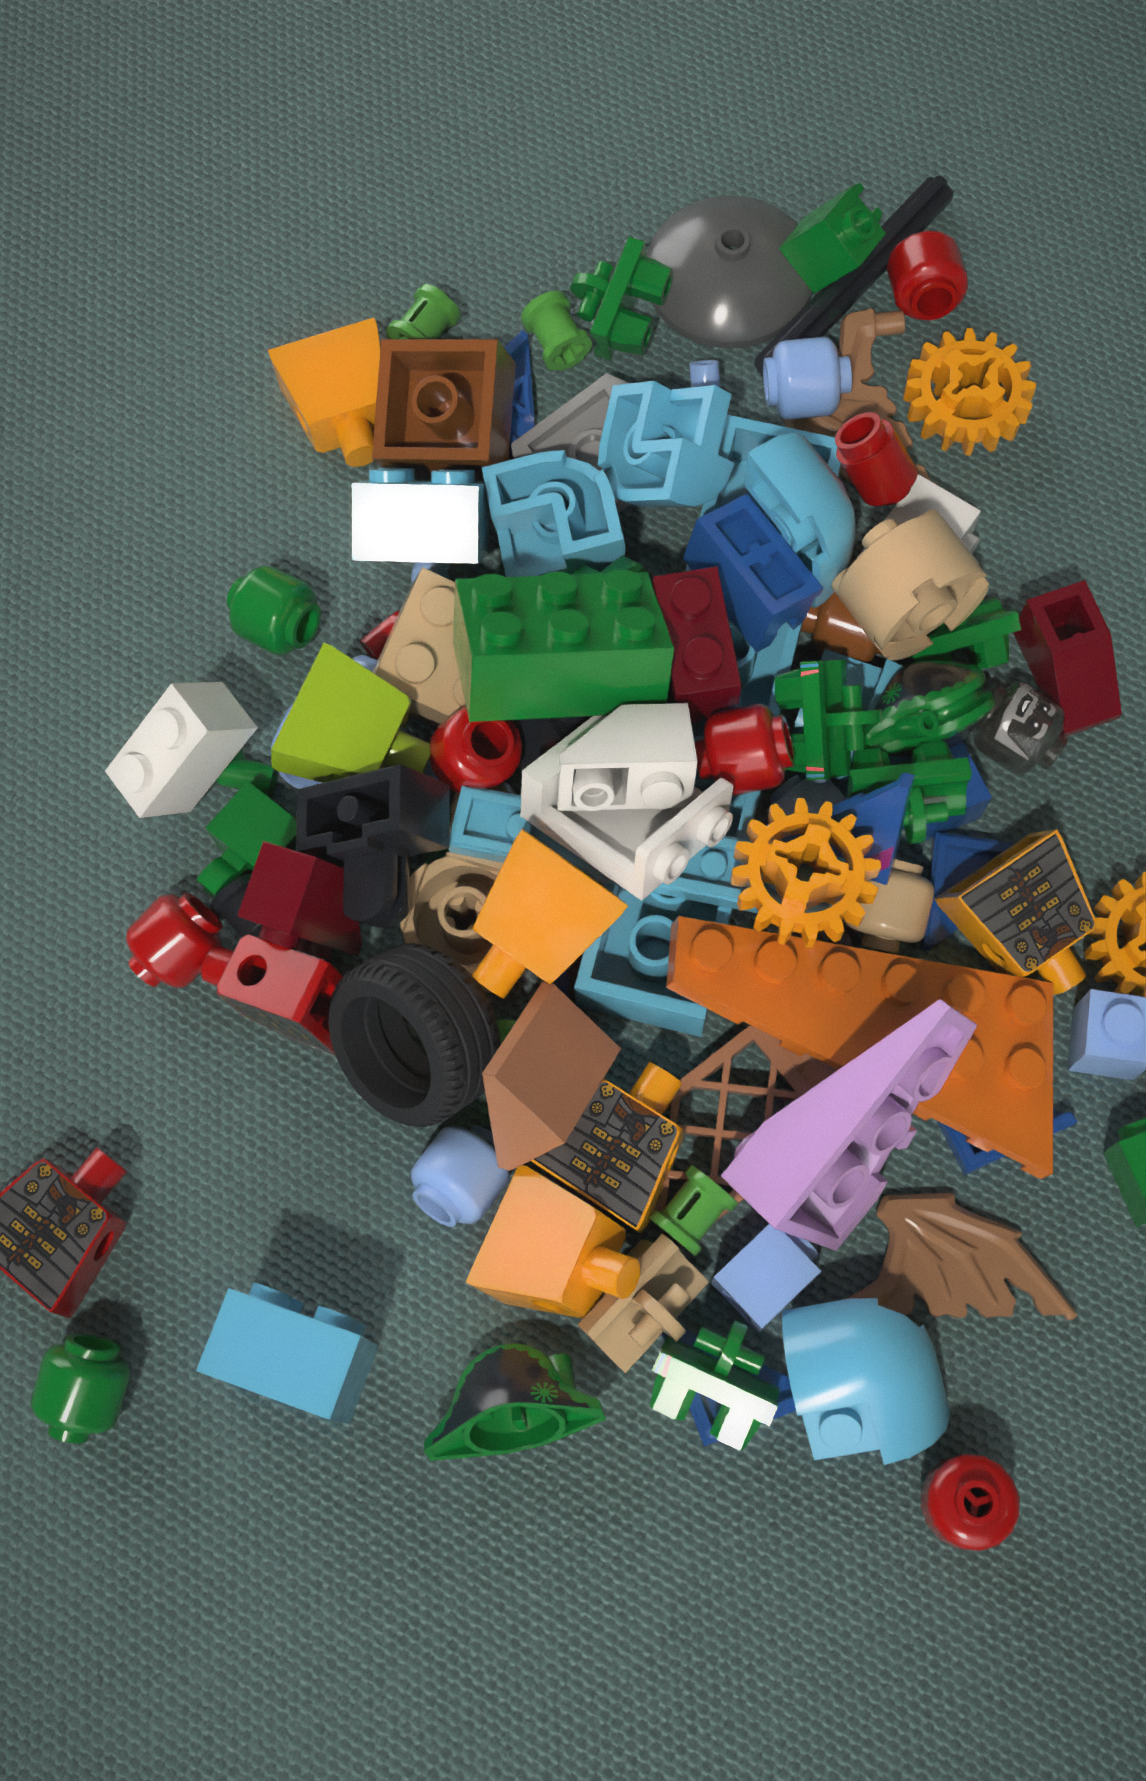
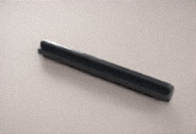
[754,175,954,378]

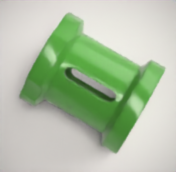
[385,284,461,339]
[521,291,592,371]
[649,1165,738,1256]

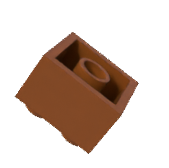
[372,339,516,479]

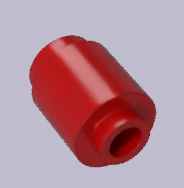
[835,412,918,506]

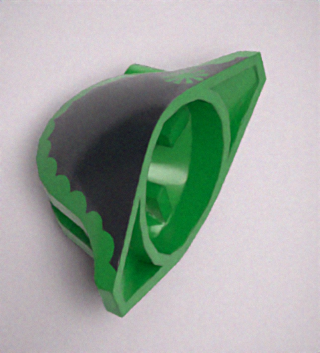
[864,660,996,757]
[424,1343,606,1461]

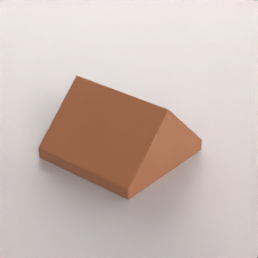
[482,982,621,1171]

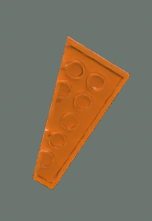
[666,916,1053,1179]

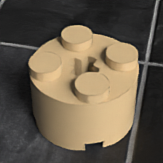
[831,510,989,660]
[400,852,503,993]

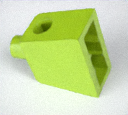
[271,642,431,783]

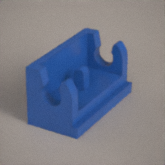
[683,493,824,653]

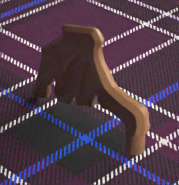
[783,308,937,485]
[846,1193,1077,1320]

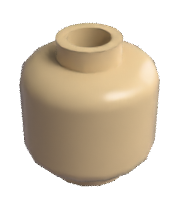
[844,860,935,954]

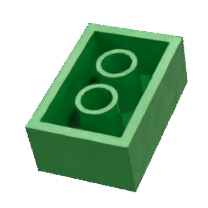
[453,569,674,722]

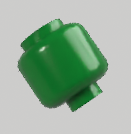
[227,566,321,655]
[30,1334,131,1444]

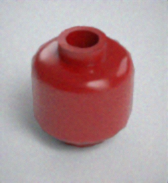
[887,231,968,320]
[694,704,795,797]
[429,707,523,793]
[126,893,223,988]
[921,1454,1020,1551]

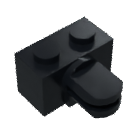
[296,764,450,929]

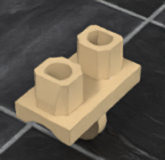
[578,1234,709,1373]

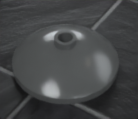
[647,195,812,349]

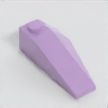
[721,999,977,1251]

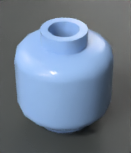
[763,337,852,420]
[411,1125,510,1227]

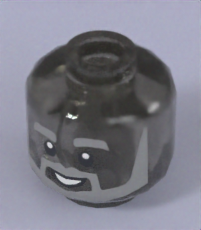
[973,682,1068,775]

